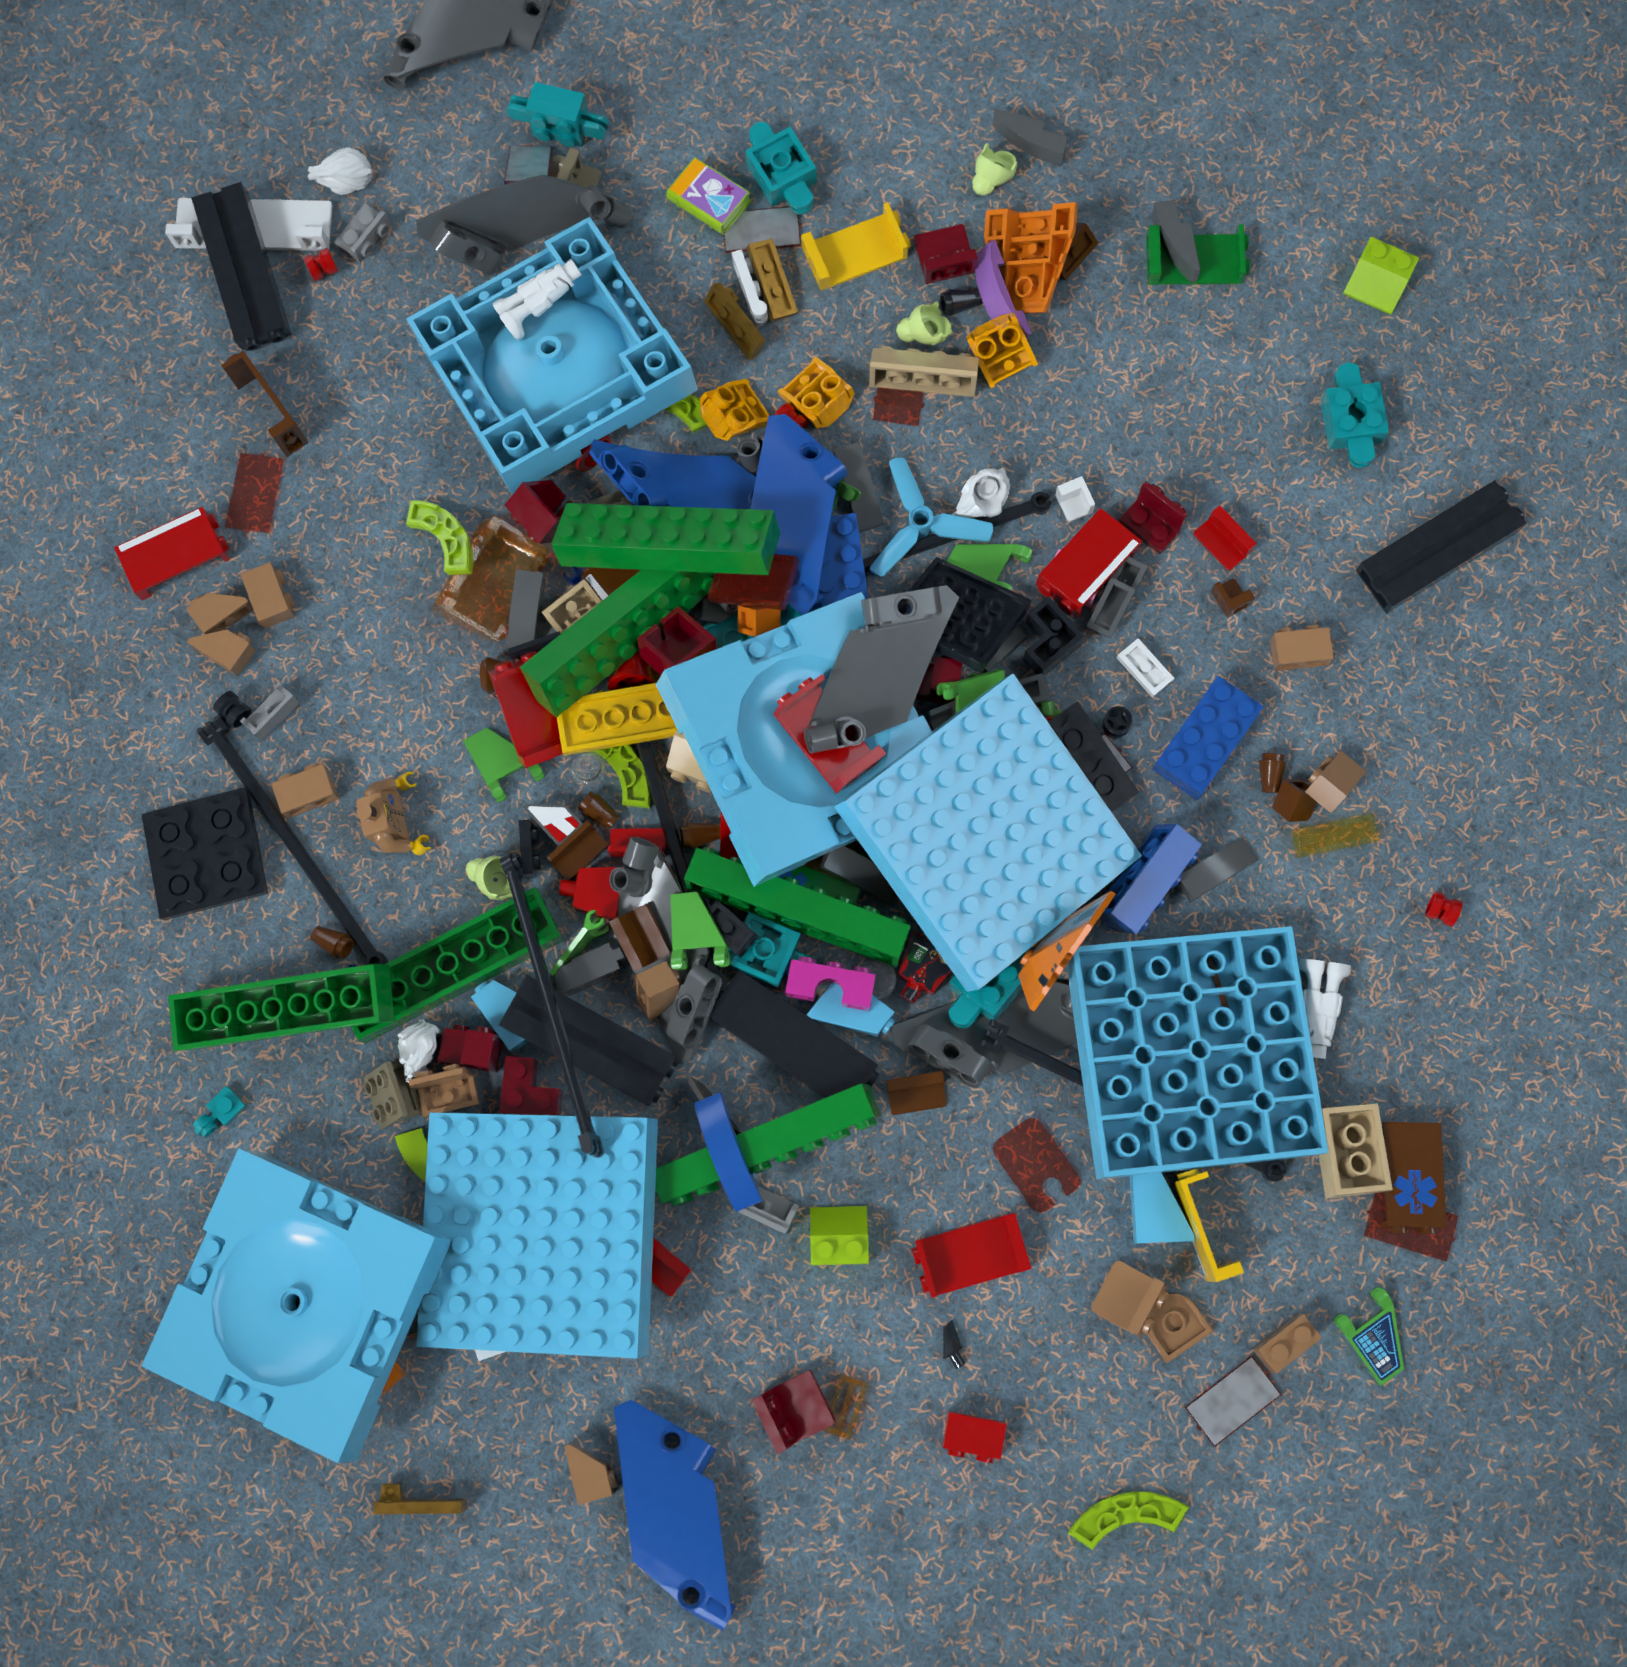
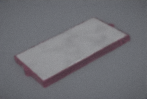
[504,145,552,185]

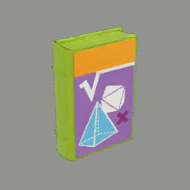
[666,157,752,235]

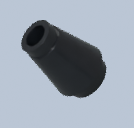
[940,289,981,316]

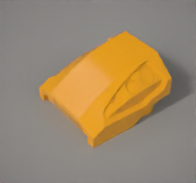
[966,312,1038,388]
[777,356,855,428]
[700,378,770,441]

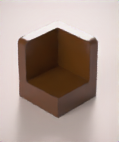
[1211,579,1255,618]
[1272,779,1317,822]

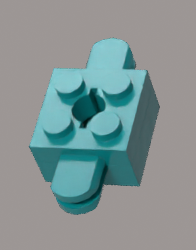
[506,82,609,147]
[745,122,817,215]
[1320,362,1389,468]
[728,912,816,989]
[949,949,1029,1029]

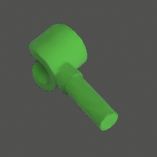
[1039,701,1062,716]

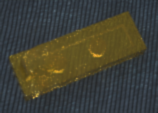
[1290,814,1380,859]

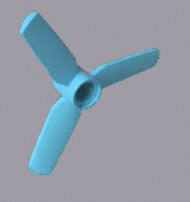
[870,458,993,578]

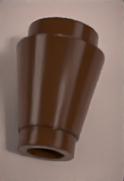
[1259,753,1287,793]
[578,791,620,829]
[680,822,720,849]
[310,926,354,959]

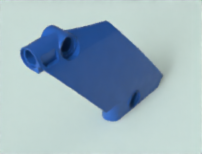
[750,414,847,615]
[589,440,756,509]
[614,1400,736,1631]

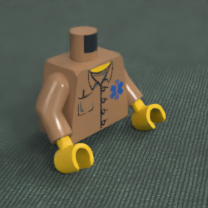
[356,771,431,856]

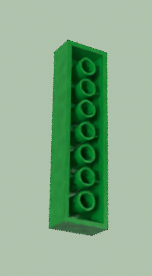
[551,503,781,575]
[520,570,720,718]
[684,847,910,968]
[352,887,565,1044]
[168,964,395,1051]
[655,1083,882,1207]

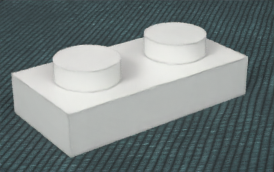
[1117,639,1174,698]

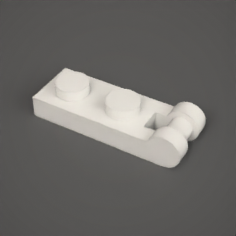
[732,249,768,326]

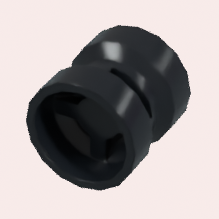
[213,691,252,729]
[1102,706,1132,739]

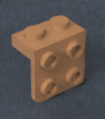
[409,1064,480,1118]
[1091,1261,1169,1339]

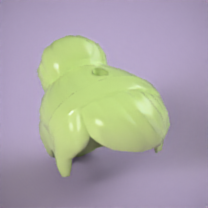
[972,143,1018,196]
[896,302,953,346]
[465,855,513,901]

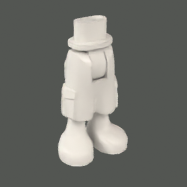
[492,259,582,341]
[1298,959,1351,1059]

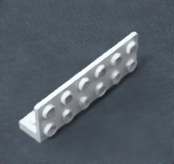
[166,198,333,251]

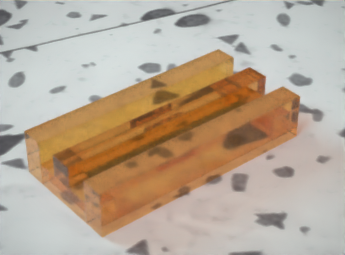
[823,1374,868,1440]

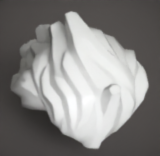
[308,147,373,195]
[952,468,1010,518]
[397,1019,442,1083]

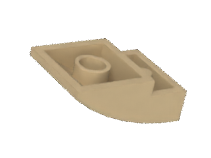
[541,579,601,633]

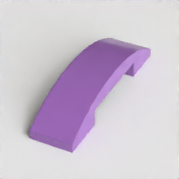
[975,240,1032,339]

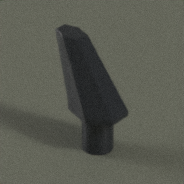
[943,1320,966,1369]

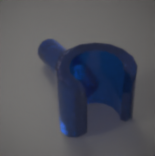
[563,567,582,586]

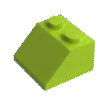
[1343,237,1419,315]
[810,1206,869,1265]

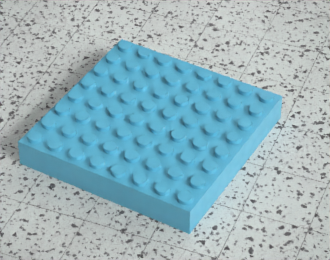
[834,674,1142,991]
[1067,926,1329,1180]
[416,1113,658,1358]

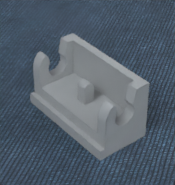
[240,682,300,741]
[733,1187,799,1234]

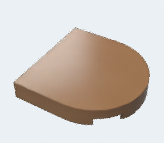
[1147,1294,1214,1364]

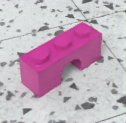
[785,956,876,1012]

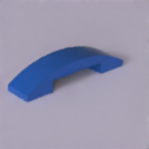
[694,1092,763,1212]

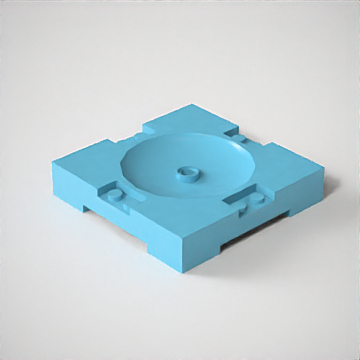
[406,216,698,495]
[656,592,932,887]
[142,1148,452,1463]

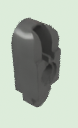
[555,943,628,996]

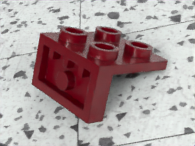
[914,224,978,284]
[1119,481,1188,555]
[752,1370,836,1454]

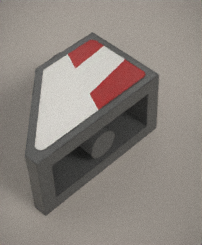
[523,803,586,846]

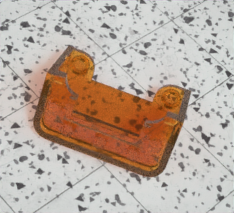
[432,515,549,642]

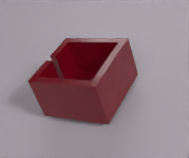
[504,480,572,544]
[637,606,717,675]

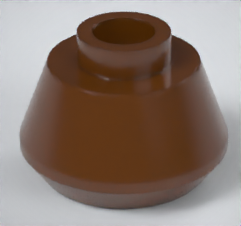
[480,657,503,694]

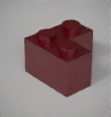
[915,655,963,705]
[438,1024,503,1073]
[500,1056,563,1116]

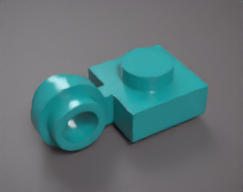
[193,1086,247,1138]

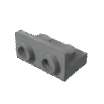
[333,204,391,263]

